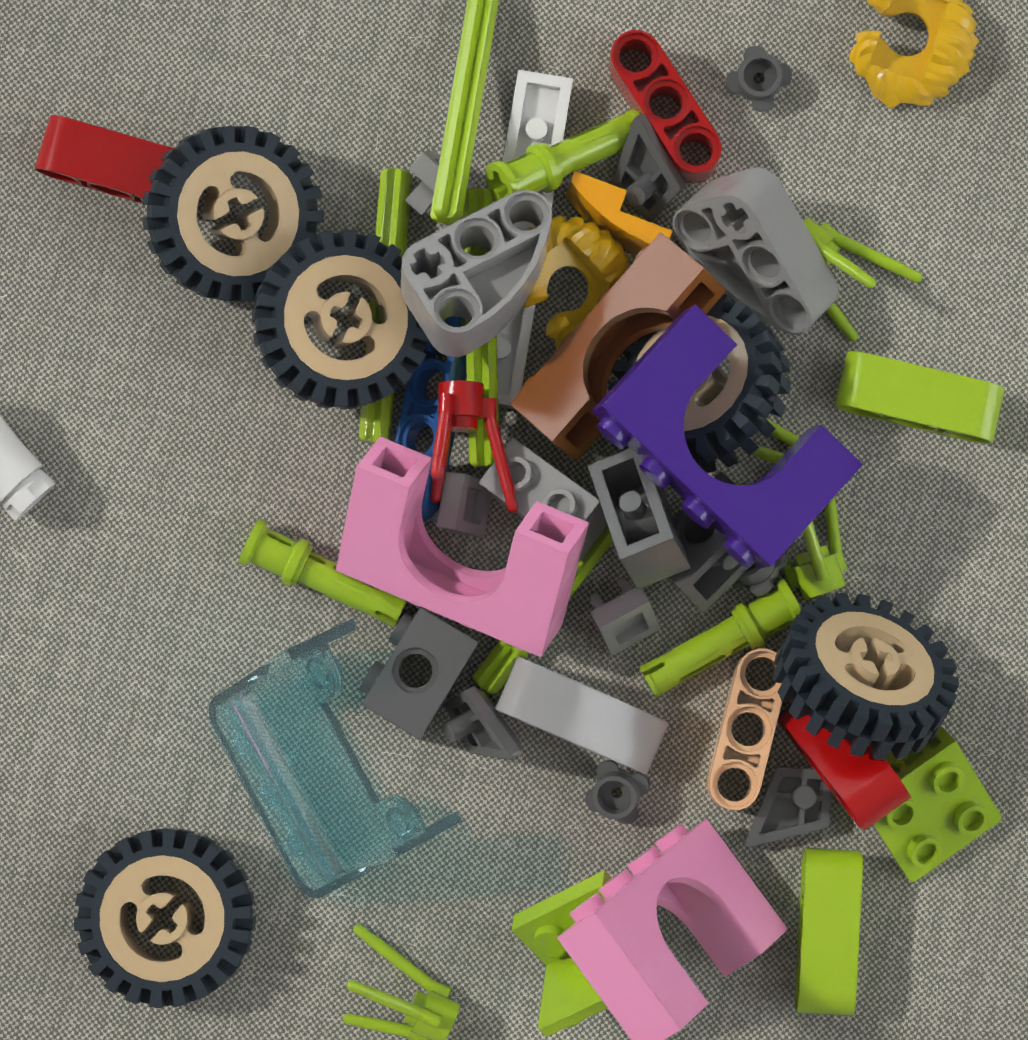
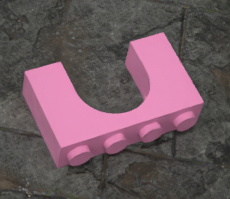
[335,436,589,657]
[557,818,788,1040]

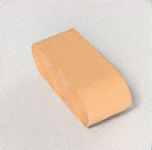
[707,648,782,810]

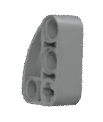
[673,167,838,335]
[400,190,552,357]
[495,657,669,775]

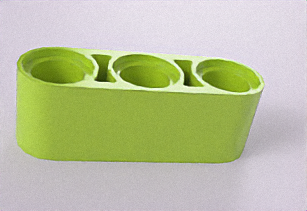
[834,351,1005,444]
[795,847,863,1016]

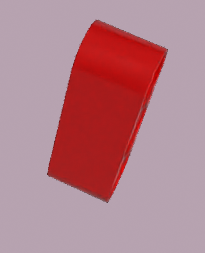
[609,30,721,183]
[34,115,175,204]
[778,706,911,831]

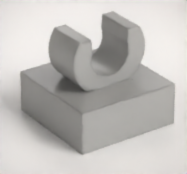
[405,150,476,215]
[428,471,491,538]
[590,578,661,656]

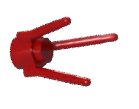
[430,380,519,513]

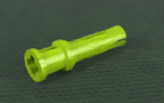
[485,109,640,202]
[238,518,407,628]
[639,578,801,698]

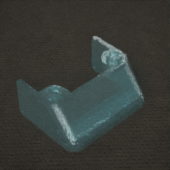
[209,618,462,898]

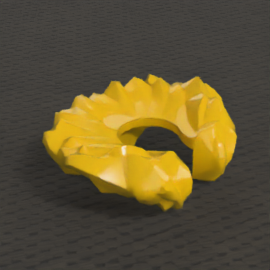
[849,0,979,108]
[523,216,629,349]

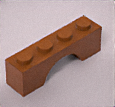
[510,232,727,462]

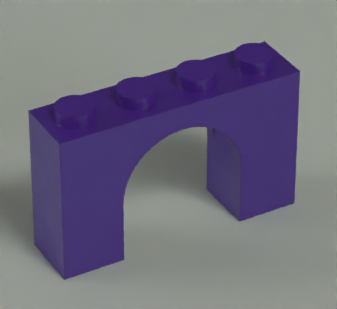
[592,305,863,569]

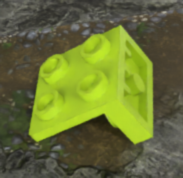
[873,726,1002,882]
[511,870,612,1037]

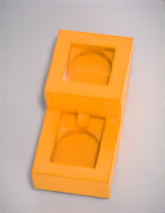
[565,171,673,255]

